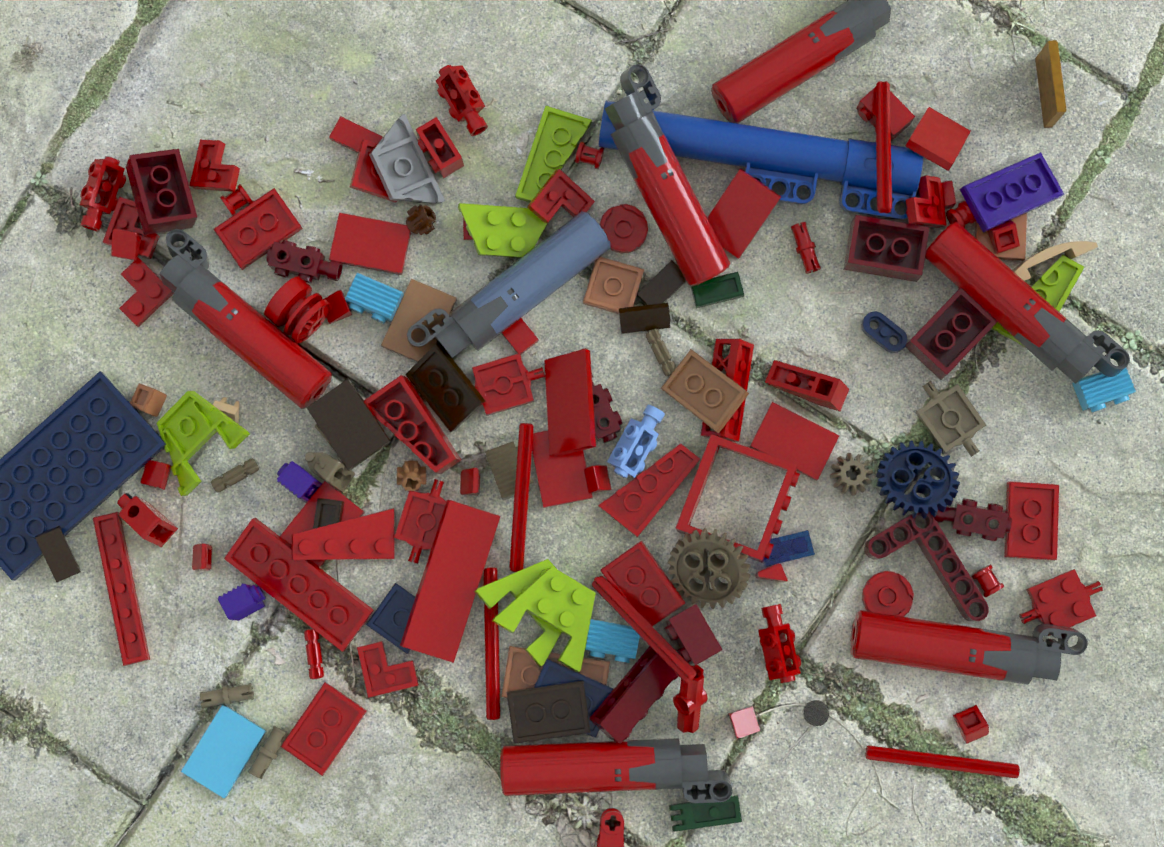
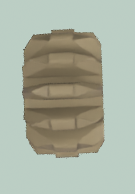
[829,453,873,496]

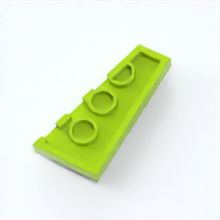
[515,106,592,203]
[991,255,1084,346]

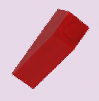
[765,360,849,412]

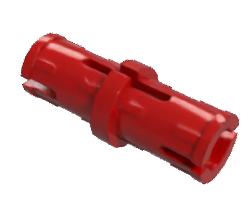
[791,222,821,274]

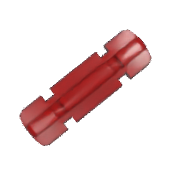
[304,629,324,679]

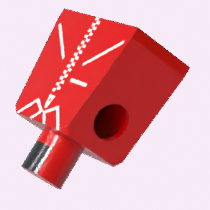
[117,493,178,548]

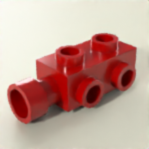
[436,65,488,136]
[80,156,126,232]
[758,604,801,683]

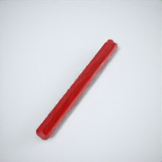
[875,81,892,214]
[509,423,534,572]
[484,567,500,720]
[592,576,697,683]
[865,745,1020,778]

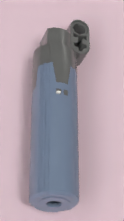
[407,211,611,358]

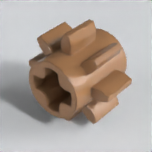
[396,460,426,491]

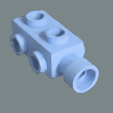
[607,404,665,479]

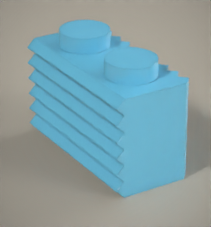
[345,273,404,324]
[1072,368,1136,413]
[585,619,640,663]

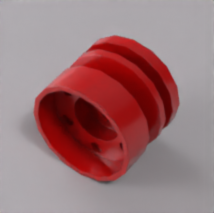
[264,276,332,344]

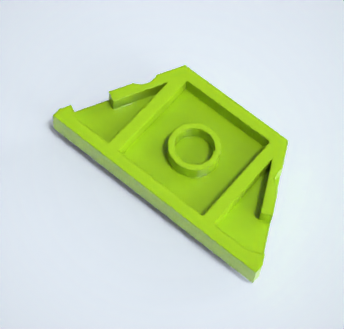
[458,203,547,258]

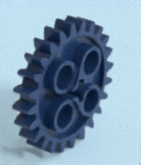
[876,441,960,519]

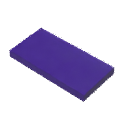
[959,152,1065,233]

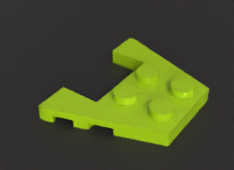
[157,391,250,496]
[474,559,562,667]
[492,566,596,672]

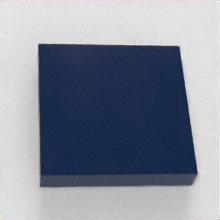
[366,583,415,654]

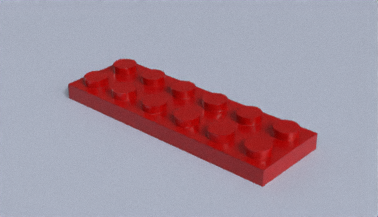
[224,518,374,652]

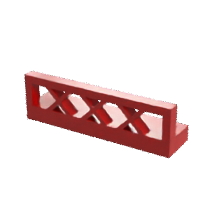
[700,339,754,442]

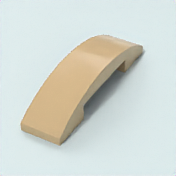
[1012,241,1098,281]

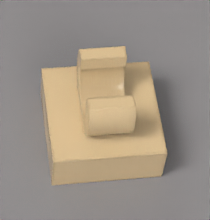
[213,397,240,424]

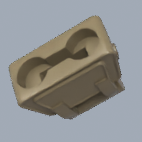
[305,452,355,492]

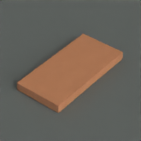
[502,646,610,698]

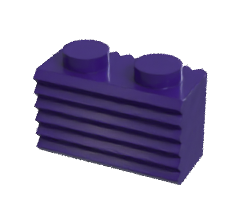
[277,461,322,503]
[218,583,266,621]

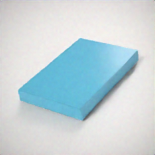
[181,704,267,798]

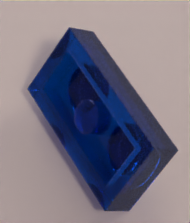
[759,530,815,567]

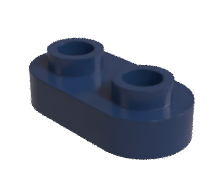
[861,311,908,353]

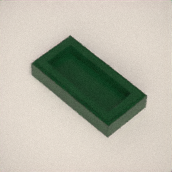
[690,272,744,309]

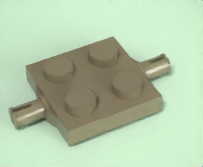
[915,381,986,457]

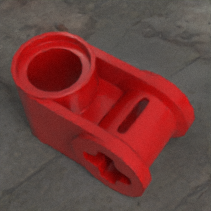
[597,808,624,847]

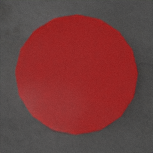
[600,204,648,254]
[862,571,914,617]

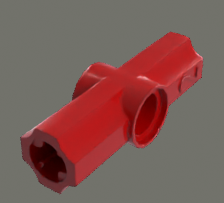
[673,665,708,733]

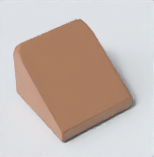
[130,383,167,417]

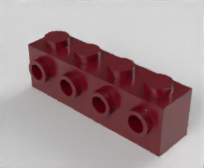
[590,646,678,744]

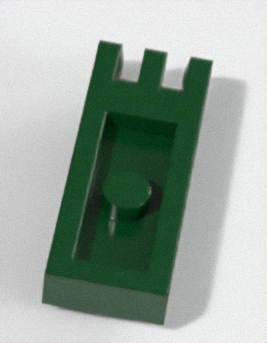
[669,795,742,832]

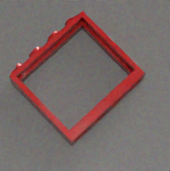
[676,434,800,563]

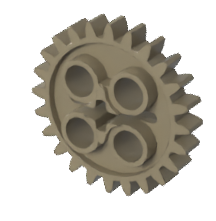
[668,528,751,609]

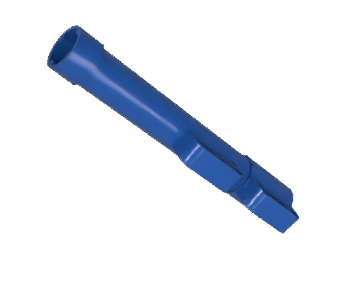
[599,100,923,220]

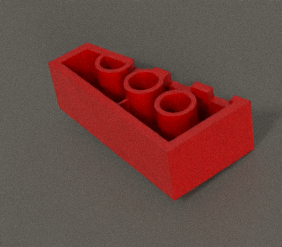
[364,375,462,474]

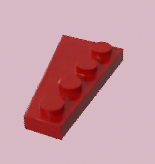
[598,444,700,538]
[292,508,394,560]

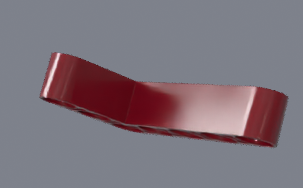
[864,512,989,622]

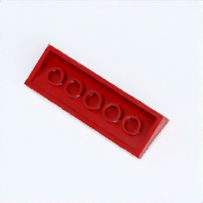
[400,500,501,663]

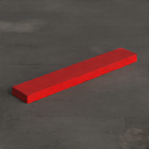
[93,512,150,666]

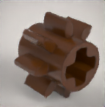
[406,204,436,235]

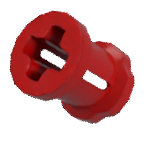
[575,142,604,169]
[220,184,253,216]
[971,564,1004,598]

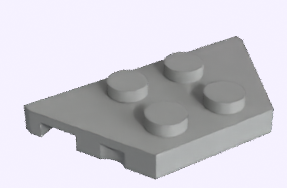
[369,114,445,204]

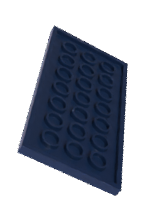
[0,371,166,581]

